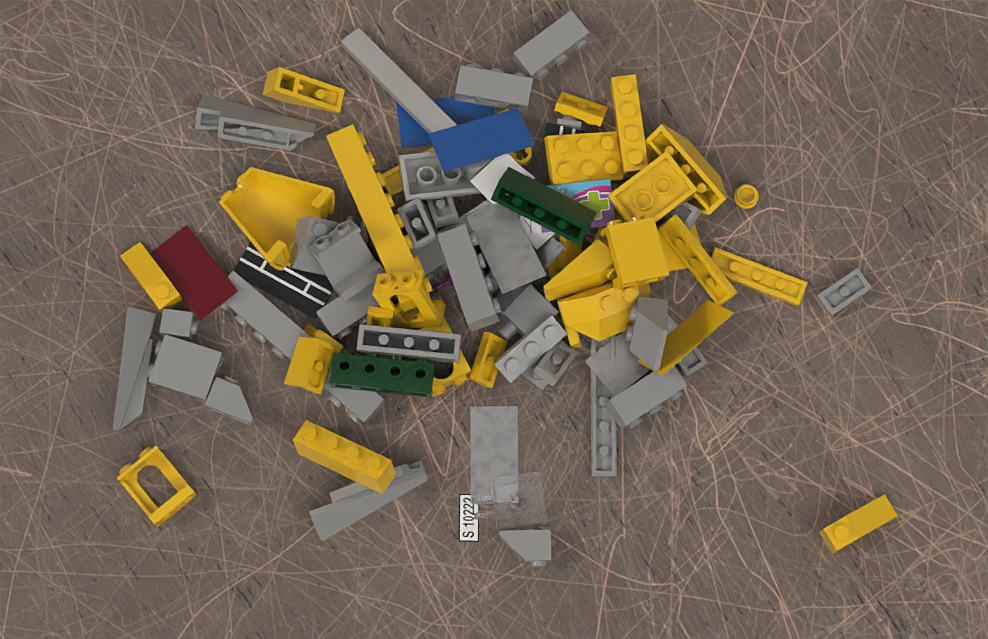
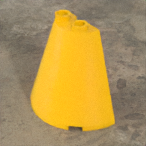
[219,167,335,270]

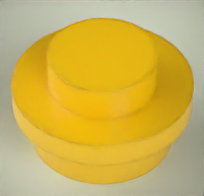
[734,184,759,209]

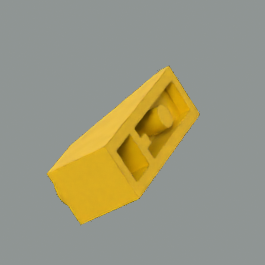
[262,67,345,113]
[543,239,617,301]
[120,242,183,313]
[820,494,898,554]

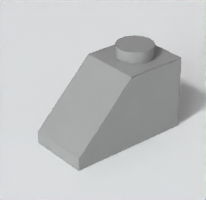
[397,197,438,250]
[204,376,255,427]
[499,530,551,568]

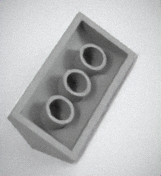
[398,151,496,202]

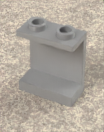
[309,219,386,301]
[147,334,225,403]

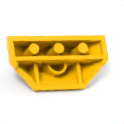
[645,124,728,215]
[558,278,651,341]

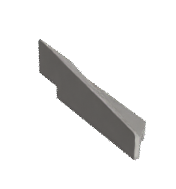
[195,95,316,151]
[113,307,156,433]
[309,461,428,541]

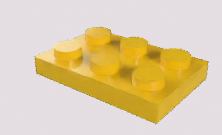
[544,131,623,185]
[607,151,697,223]

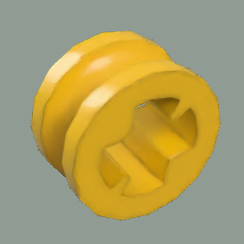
[510,147,532,166]

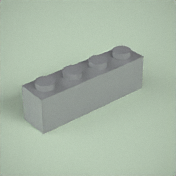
[437,224,502,332]
[357,324,462,364]

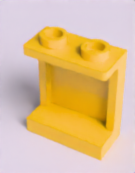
[600,215,669,290]

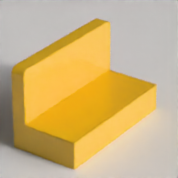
[284,337,336,395]

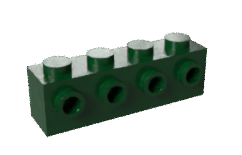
[491,167,597,246]
[330,350,435,398]

